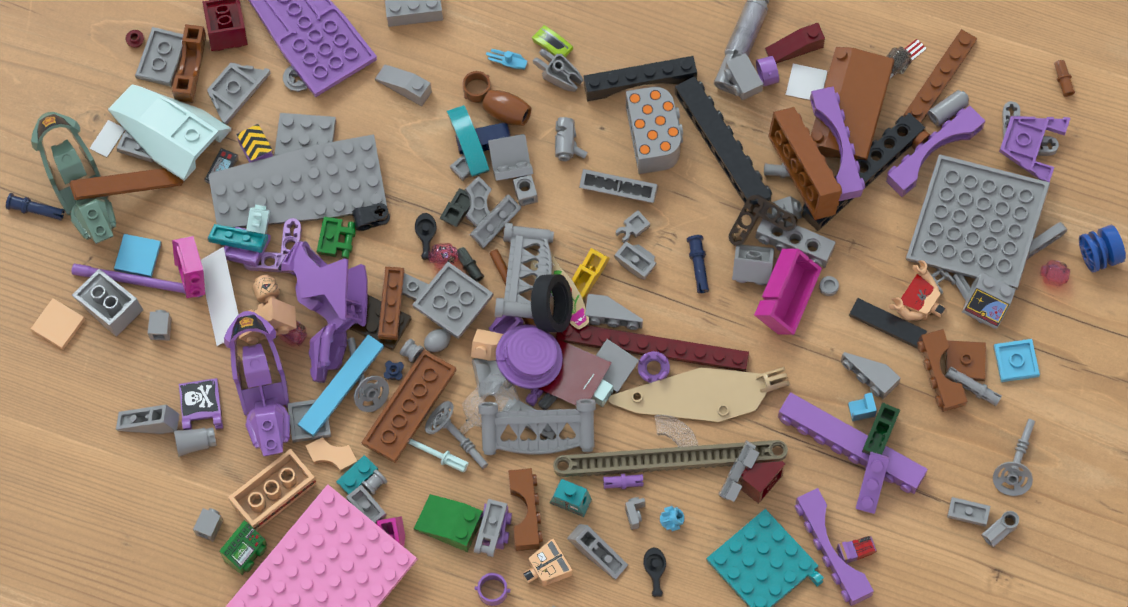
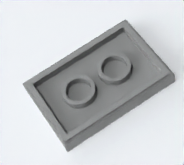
[135,27,183,87]

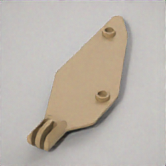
[609,367,790,422]

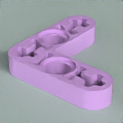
[243,218,302,273]

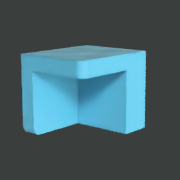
[848,393,877,421]

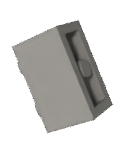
[724,53,763,100]

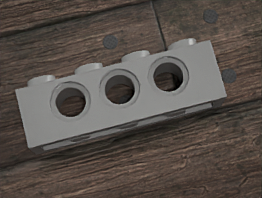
[756,213,836,268]

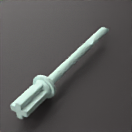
[408,439,469,472]

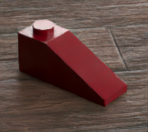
[765,23,825,64]

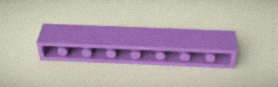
[778,392,928,494]

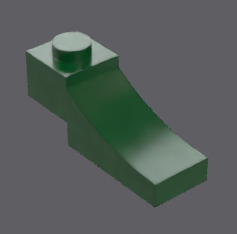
[862,402,900,455]

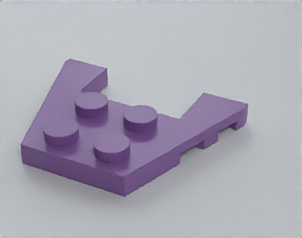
[999,116,1070,182]

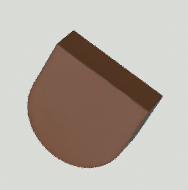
[912,130,930,150]

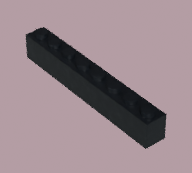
[675,76,772,213]

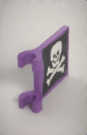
[179,378,223,430]

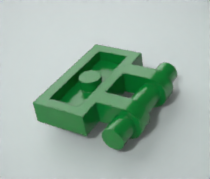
[316,217,356,259]

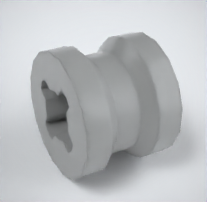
[400,339,424,363]

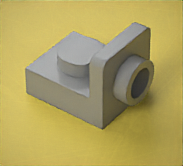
[625,497,645,530]

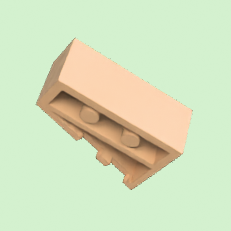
[239,297,297,344]

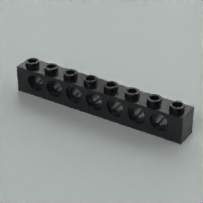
[802,113,925,231]

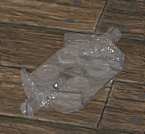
[458,372,520,435]

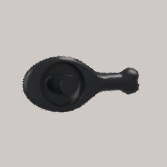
[415,213,437,260]
[643,547,666,597]

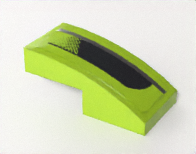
[532,25,574,57]

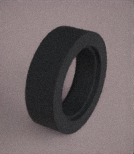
[531,274,573,333]

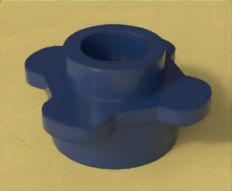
[384,361,404,380]

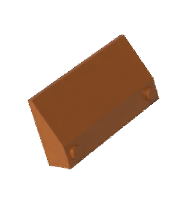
[811,47,895,160]

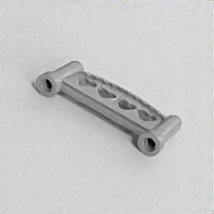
[495,223,554,319]
[478,399,596,455]

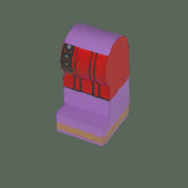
[836,536,877,564]

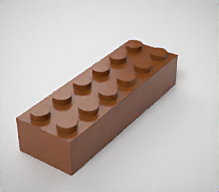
[768,107,842,220]

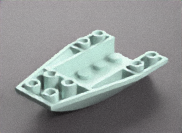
[108,84,231,181]

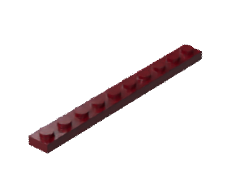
[556,323,749,372]

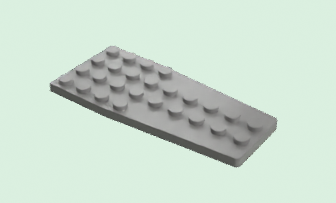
[209,134,387,228]

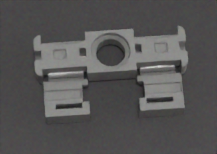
[719,440,760,502]

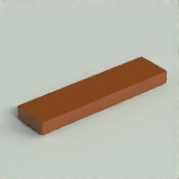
[378,266,405,340]

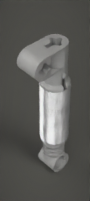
[714,0,769,97]

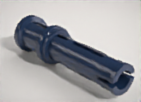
[6,193,65,221]
[686,235,709,294]

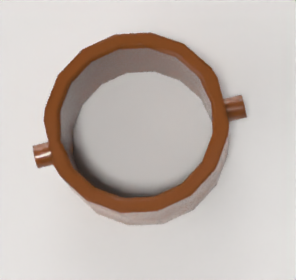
[463,71,491,103]

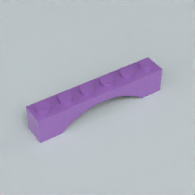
[810,87,865,201]
[886,105,985,197]
[795,488,874,606]

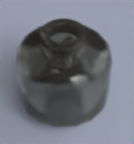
[886,46,912,75]

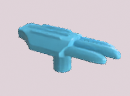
[486,49,528,70]

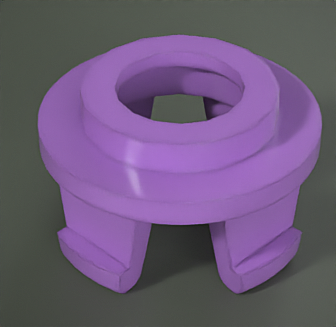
[638,351,670,383]

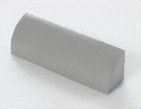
[579,169,658,203]

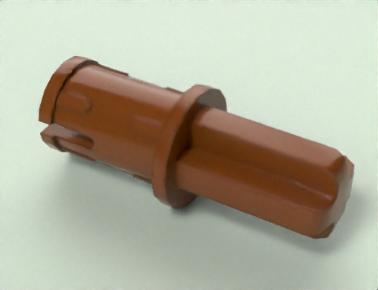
[1054,60,1075,97]

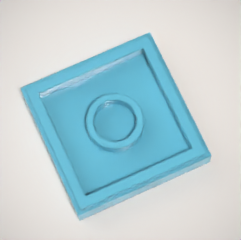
[114,234,161,278]
[993,339,1040,382]

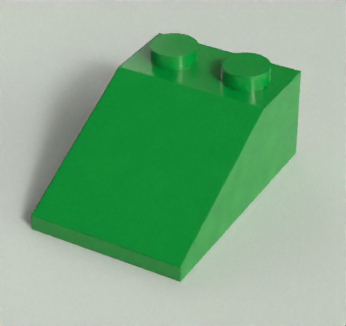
[414,494,483,552]

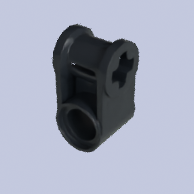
[352,203,390,231]

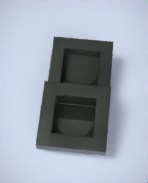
[440,188,470,227]

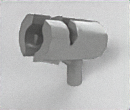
[555,117,588,161]

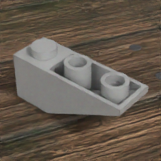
[585,294,643,330]
[841,352,901,399]

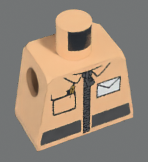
[522,539,573,586]

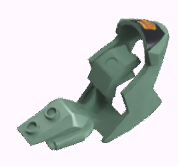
[31,112,116,244]

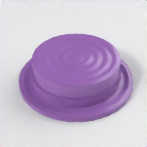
[496,325,563,389]

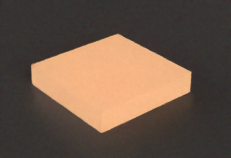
[31,299,85,350]

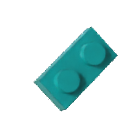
[336,455,378,495]

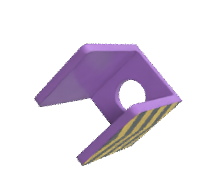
[236,124,273,163]

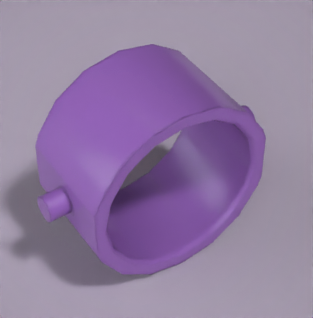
[756,56,779,87]
[475,573,511,606]

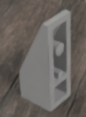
[375,64,432,106]
[116,405,180,434]
[567,524,628,580]

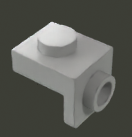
[771,196,802,220]

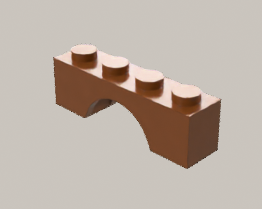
[172,24,206,103]
[917,329,968,412]
[508,468,543,551]

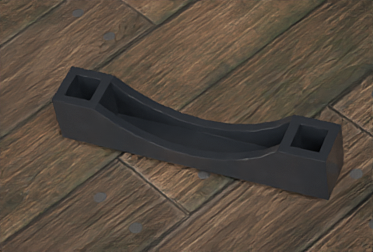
[583,56,697,102]

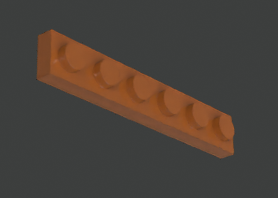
[903,29,977,123]

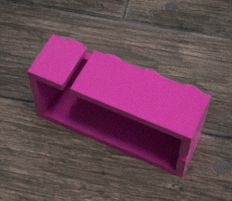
[754,249,822,335]

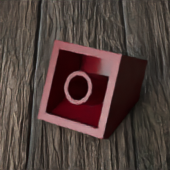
[740,461,785,504]

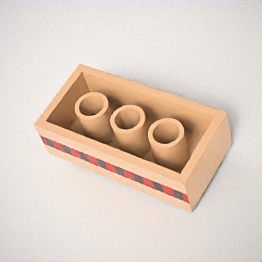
[228,449,317,531]

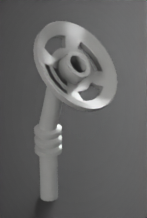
[347,338,389,412]
[425,401,488,469]
[993,419,1035,496]

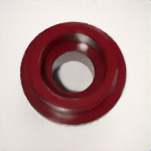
[125,30,144,48]

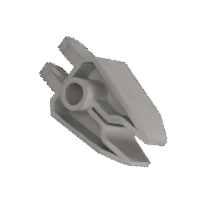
[533,49,583,92]

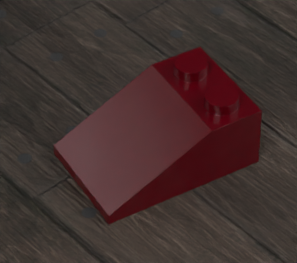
[202,0,248,51]

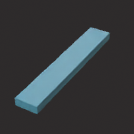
[298,335,384,437]

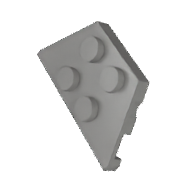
[207,63,271,125]

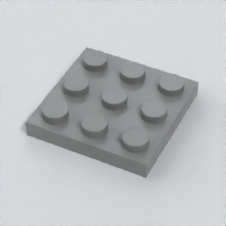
[274,113,336,156]
[412,261,494,340]

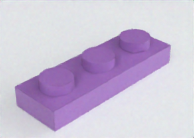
[856,452,890,514]

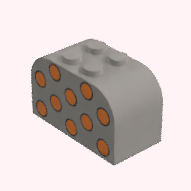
[626,87,683,174]

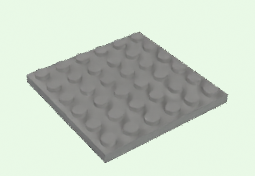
[906,154,1050,290]

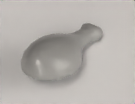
[424,329,452,352]

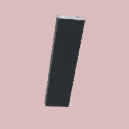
[849,298,927,349]

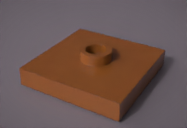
[946,340,986,381]

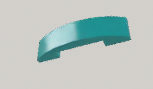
[447,105,489,177]

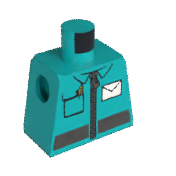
[550,479,592,517]

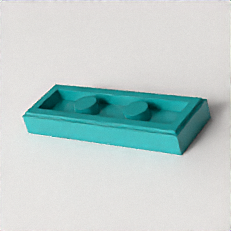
[208,224,268,253]

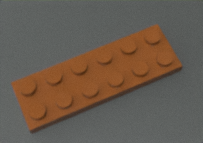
[362,349,457,463]

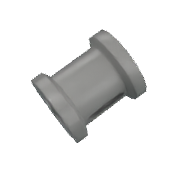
[361,469,387,496]

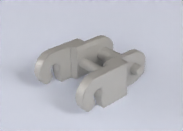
[931,268,956,294]

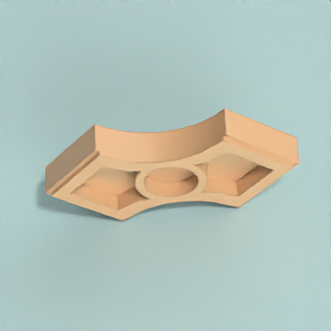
[306,437,357,472]

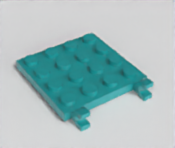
[706,509,824,607]

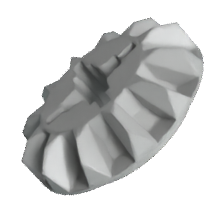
[283,66,307,93]

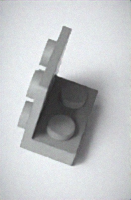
[488,134,533,181]

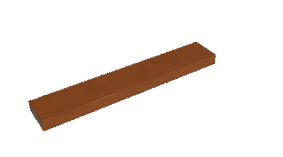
[70,168,183,200]

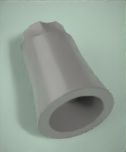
[174,427,217,457]

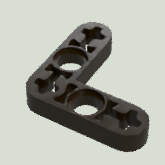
[729,195,798,245]

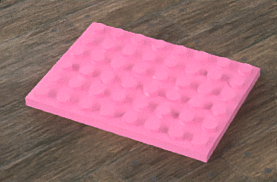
[226,484,418,607]

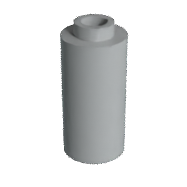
[928,90,969,126]

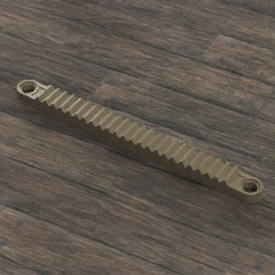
[553,440,788,477]

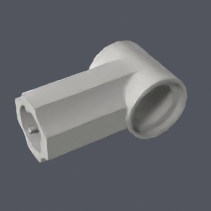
[982,511,1019,547]

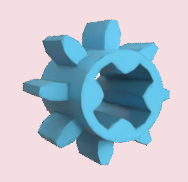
[660,506,684,531]

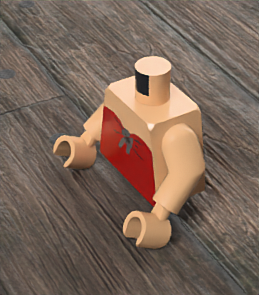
[889,260,946,320]

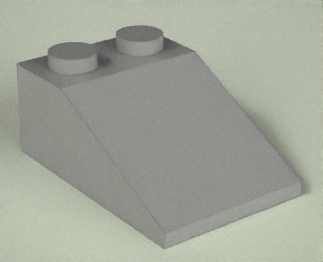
[72,269,143,337]

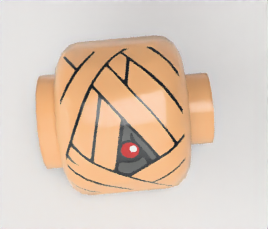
[252,275,280,304]

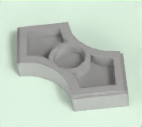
[465,176,492,227]

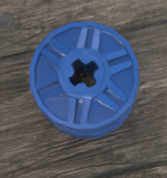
[1079,224,1126,273]

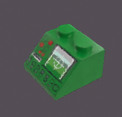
[219,520,267,575]

